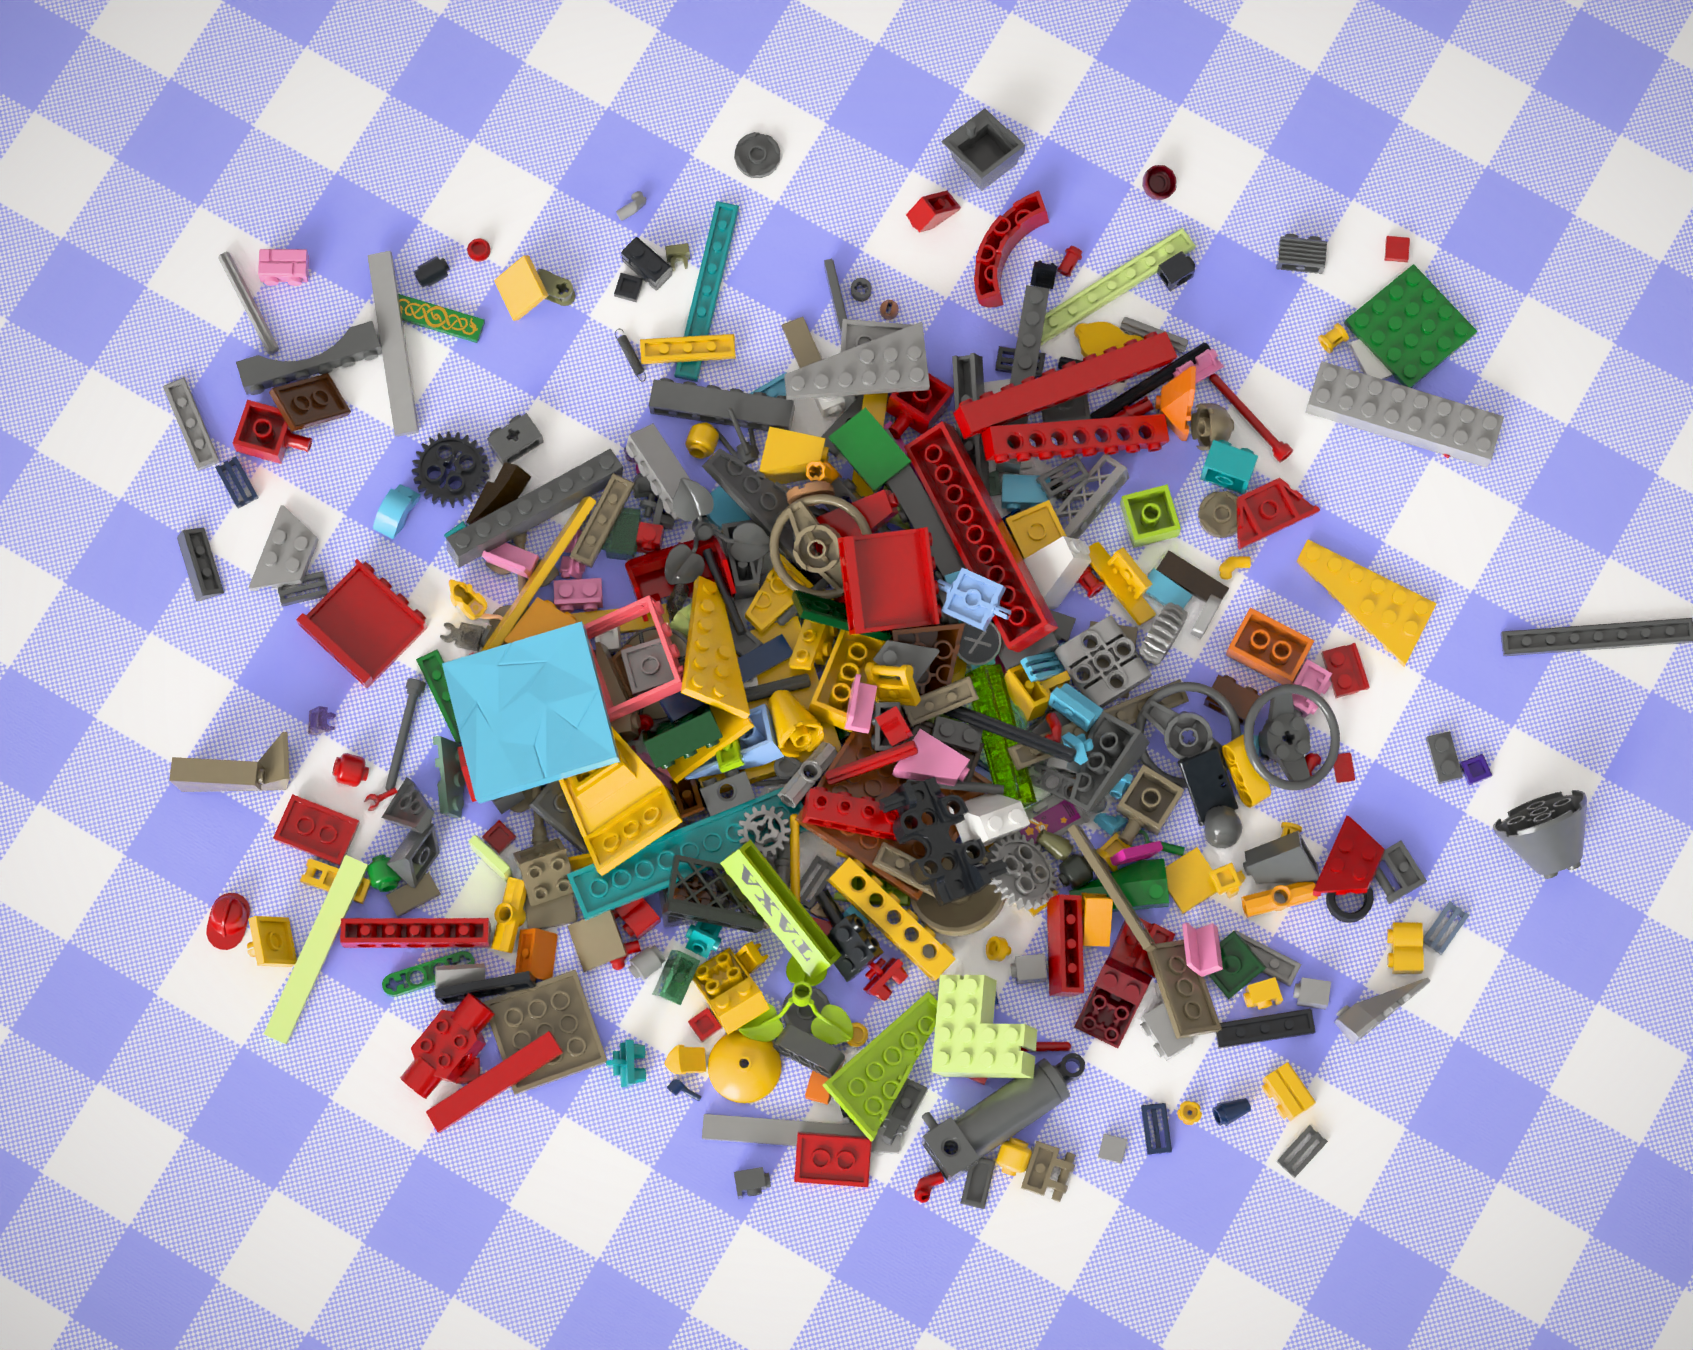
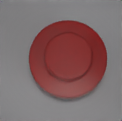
[467,238,491,262]

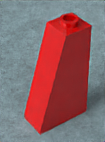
[815,489,899,554]

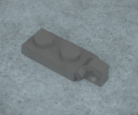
[882,1078,928,1145]

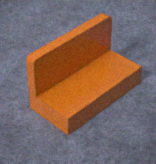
[515,928,558,981]

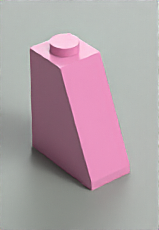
[892,729,970,786]

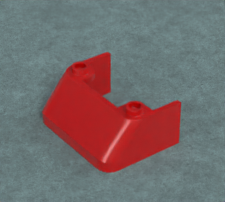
[625,535,736,622]

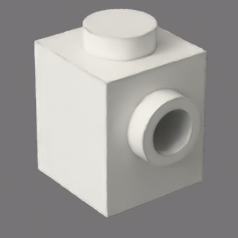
[814,396,845,419]

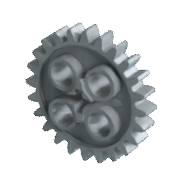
[984,833,1058,911]

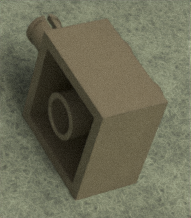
[1116,765,1185,846]

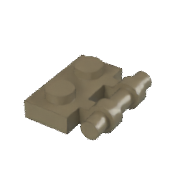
[1020,1141,1076,1202]

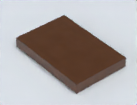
[269,373,351,432]

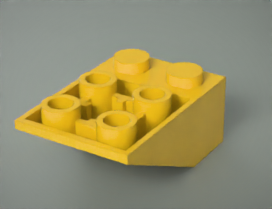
[688,947,770,1035]

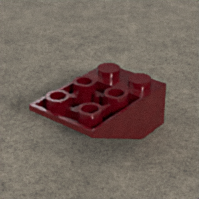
[1074,956,1152,1049]

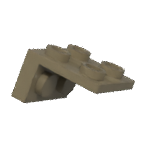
[513,838,574,906]

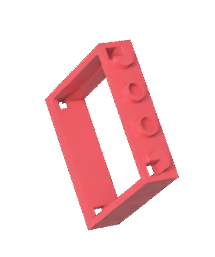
[584,595,684,722]

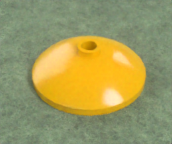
[708,1030,782,1104]

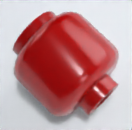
[332,753,369,787]

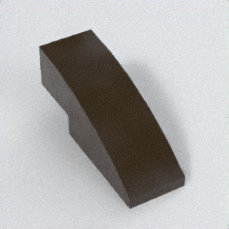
[466,462,532,525]

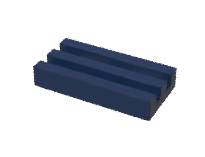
[215,456,259,509]
[1141,1103,1172,1156]

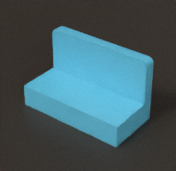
[1048,683,1104,732]

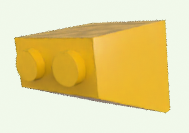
[759,427,829,484]

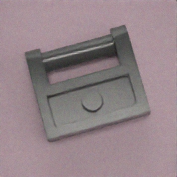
[1374,840,1427,905]

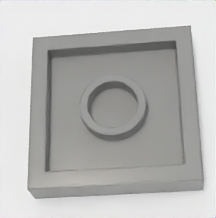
[620,638,675,697]

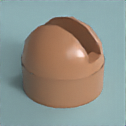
[880,299,899,320]

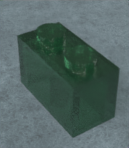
[602,507,642,561]
[652,949,701,1006]

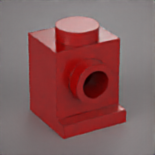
[636,522,664,554]

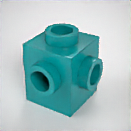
[685,922,722,959]

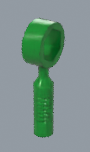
[1129,829,1185,856]

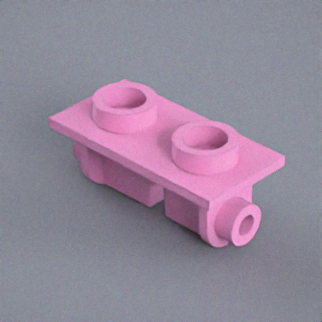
[1173,349,1224,384]
[559,529,586,579]

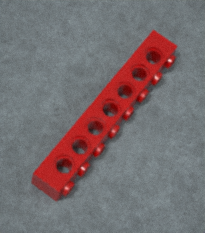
[981,414,1170,463]

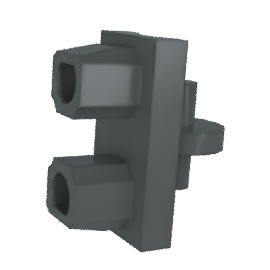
[639,494,675,530]

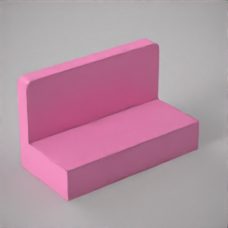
[482,543,540,579]
[844,674,877,734]
[1182,922,1223,977]

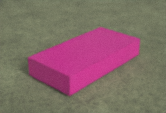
[1110,841,1163,866]

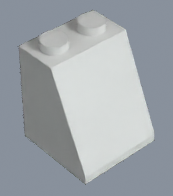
[1023,536,1091,609]
[949,793,1030,853]

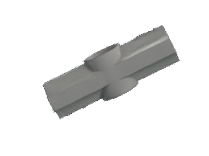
[778,741,838,808]

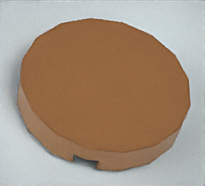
[786,481,835,506]

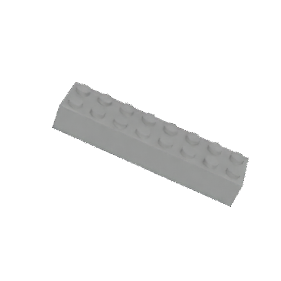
[1305,361,1504,468]

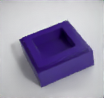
[1460,754,1493,786]

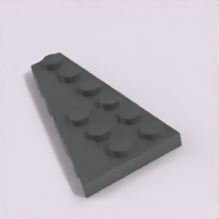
[702,449,829,570]

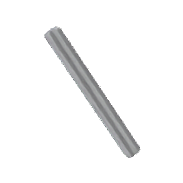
[218,252,279,355]

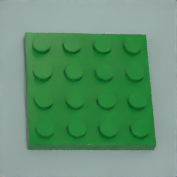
[1344,264,1478,388]

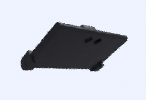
[1177,747,1238,826]

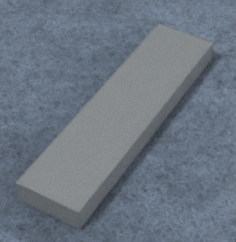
[162,377,220,471]

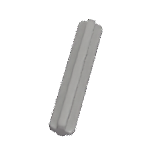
[1120,317,1188,352]

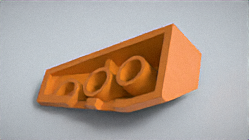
[1155,366,1196,441]

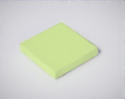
[468,835,513,883]

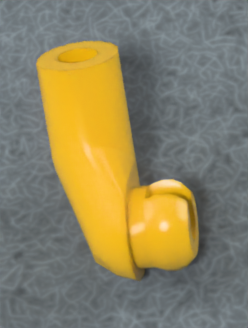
[1219,556,1251,580]

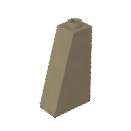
[169,757,266,792]

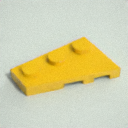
[744,553,814,634]

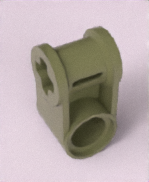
[537,269,576,306]

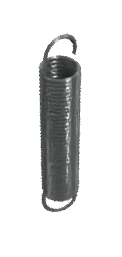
[615,328,646,382]

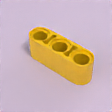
[1222,734,1271,808]

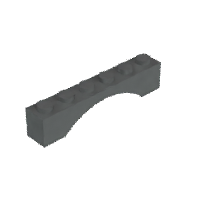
[236,321,382,395]

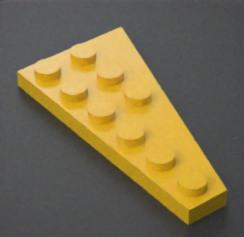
[1296,539,1437,667]

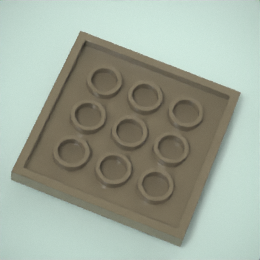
[483,969,607,1095]

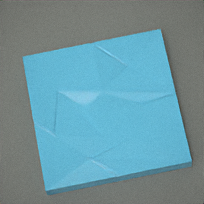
[442,621,620,804]

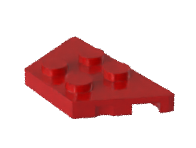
[1236,477,1321,550]
[1313,815,1385,897]

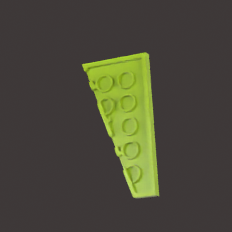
[822,991,938,1141]

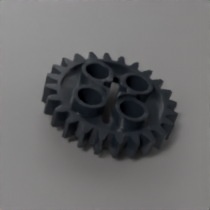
[412,431,490,508]

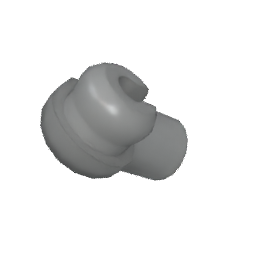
[616,191,647,221]

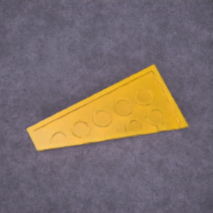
[681,576,750,719]

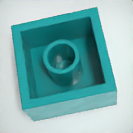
[1200,440,1258,495]

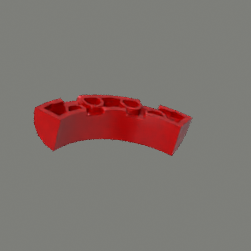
[974,190,1049,308]

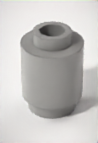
[628,945,666,980]

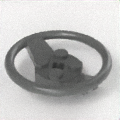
[1135,682,1241,788]
[1244,684,1340,791]

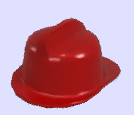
[206,893,250,950]

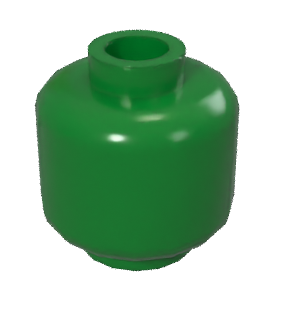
[367,854,401,893]

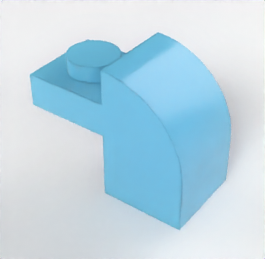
[372,484,421,539]

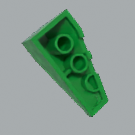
[1069,858,1169,912]

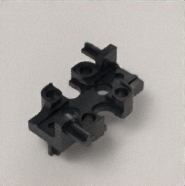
[879,777,1008,907]

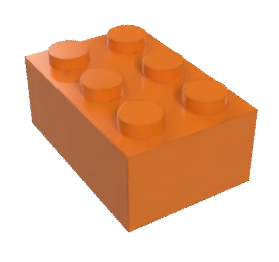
[1226,607,1315,685]

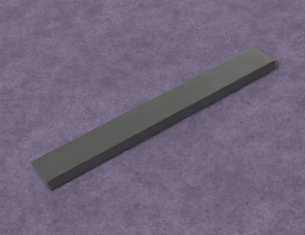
[1500,618,1693,657]

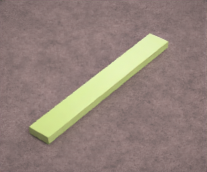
[1041,228,1196,345]
[264,855,368,1045]

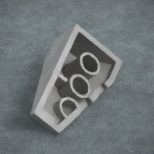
[1334,977,1431,1045]

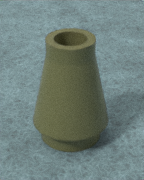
[1036,829,1073,861]

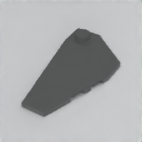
[1069,711,1150,813]

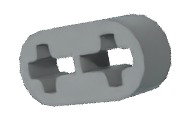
[1190,594,1222,640]

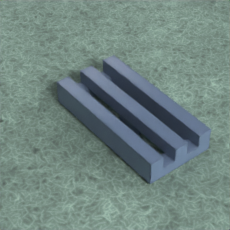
[1423,901,1470,955]

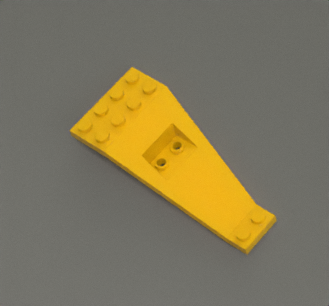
[559,726,683,876]

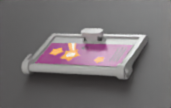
[1016,789,1090,848]

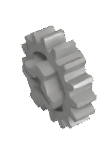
[738,805,791,859]

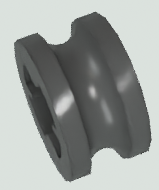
[851,278,872,302]

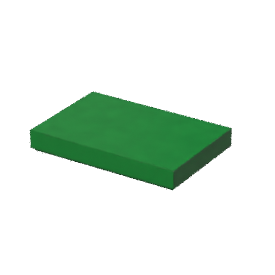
[828,407,911,492]

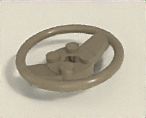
[769,494,872,599]

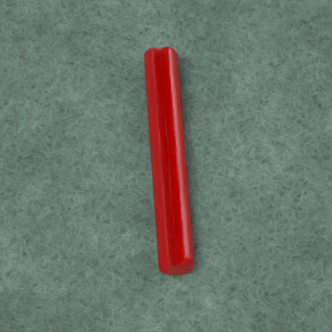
[825,741,918,785]

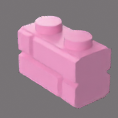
[258,249,309,286]

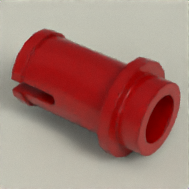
[1057,245,1083,277]

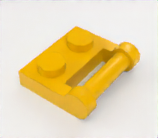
[865,662,921,706]

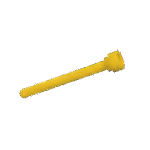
[789,814,800,902]

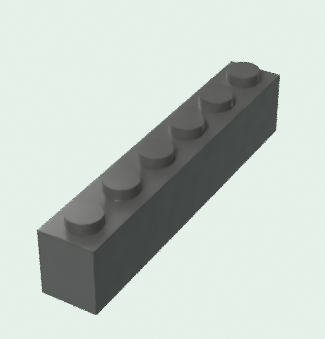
[648,378,795,431]

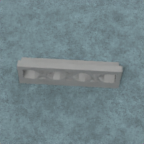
[1055,453,1130,539]

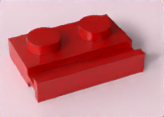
[1321,642,1370,699]

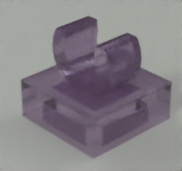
[308,706,336,735]

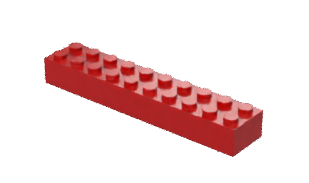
[904,421,1059,653]

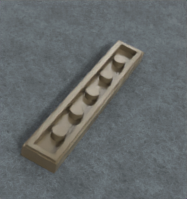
[1067,824,1157,952]

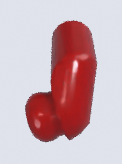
[1044,713,1062,743]
[634,714,654,741]
[610,940,641,970]

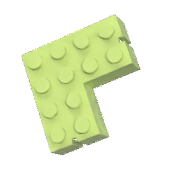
[931,975,1038,1078]

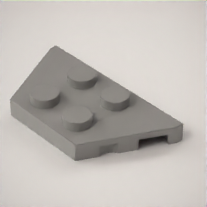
[248,505,319,592]

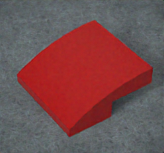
[1109,918,1175,978]

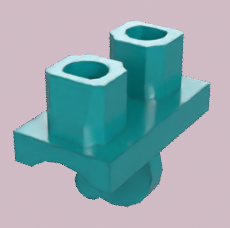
[606,1040,646,1088]

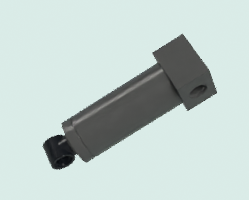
[921,1053,1085,1184]

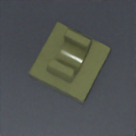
[665,243,690,271]

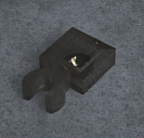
[440,622,485,652]

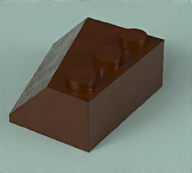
[892,623,965,696]

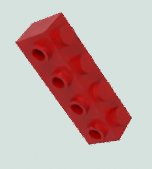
[802,787,900,841]
[1047,894,1084,997]

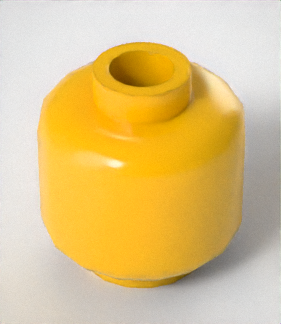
[685,422,719,459]
[996,1137,1032,1176]

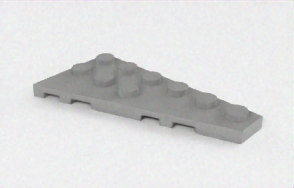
[784,321,930,400]

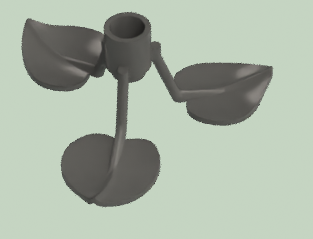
[665,478,770,585]

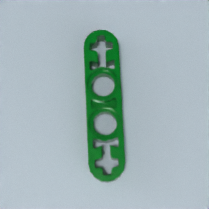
[382,951,475,997]

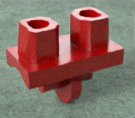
[863,957,908,1001]

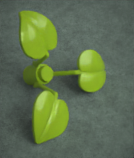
[738,955,853,1045]

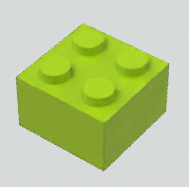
[1120,484,1181,548]

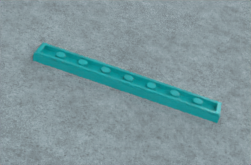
[674,201,739,382]

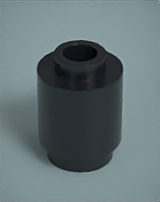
[413,256,450,288]

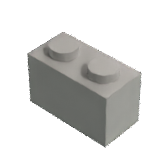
[1140,1003,1193,1061]

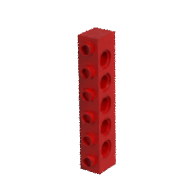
[340,918,491,948]

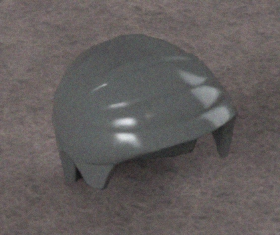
[1204,805,1243,849]

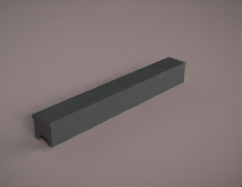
[952,353,990,495]

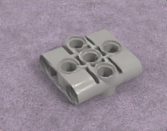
[1054,615,1152,708]

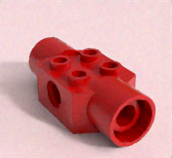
[400,993,495,1099]

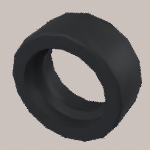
[1326,886,1374,923]

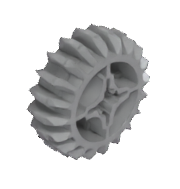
[1139,602,1188,666]

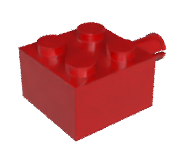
[886,373,954,439]
[232,399,313,464]

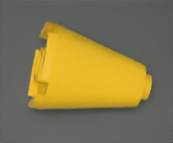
[768,690,824,757]

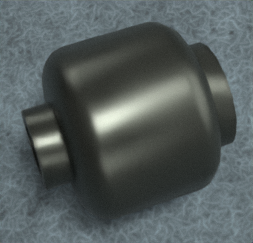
[1057,853,1093,890]

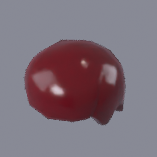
[1142,165,1177,200]

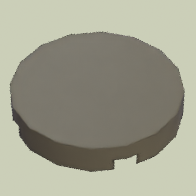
[1198,491,1238,538]

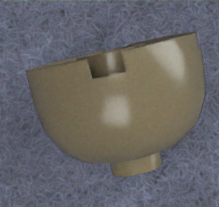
[1191,403,1234,451]

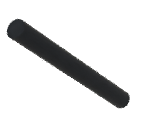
[703,548,747,636]

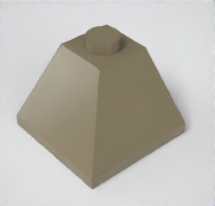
[258,732,290,791]

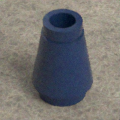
[1212,1098,1251,1126]

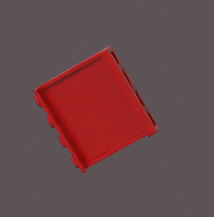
[837,527,942,635]
[296,559,428,689]

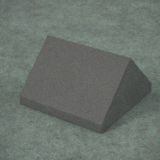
[387,823,440,888]

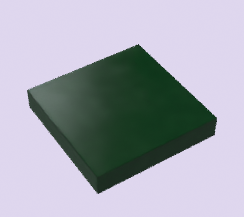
[1208,930,1267,999]

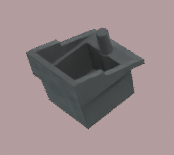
[941,108,1025,191]

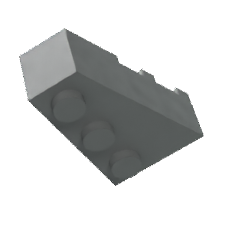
[721,520,764,600]

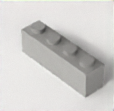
[626,423,691,521]

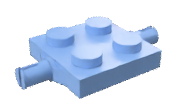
[937,568,1011,632]

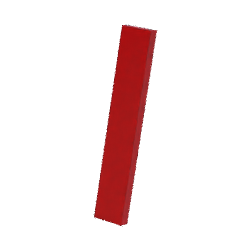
[426,1031,564,1133]

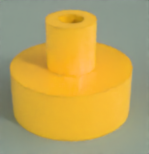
[986,936,1011,962]

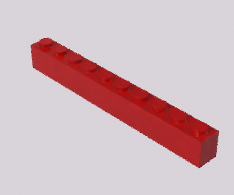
[953,331,1177,439]

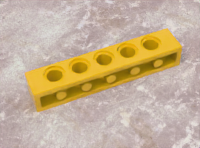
[826,857,956,981]

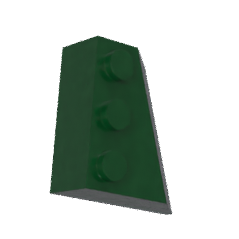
[642,704,723,769]

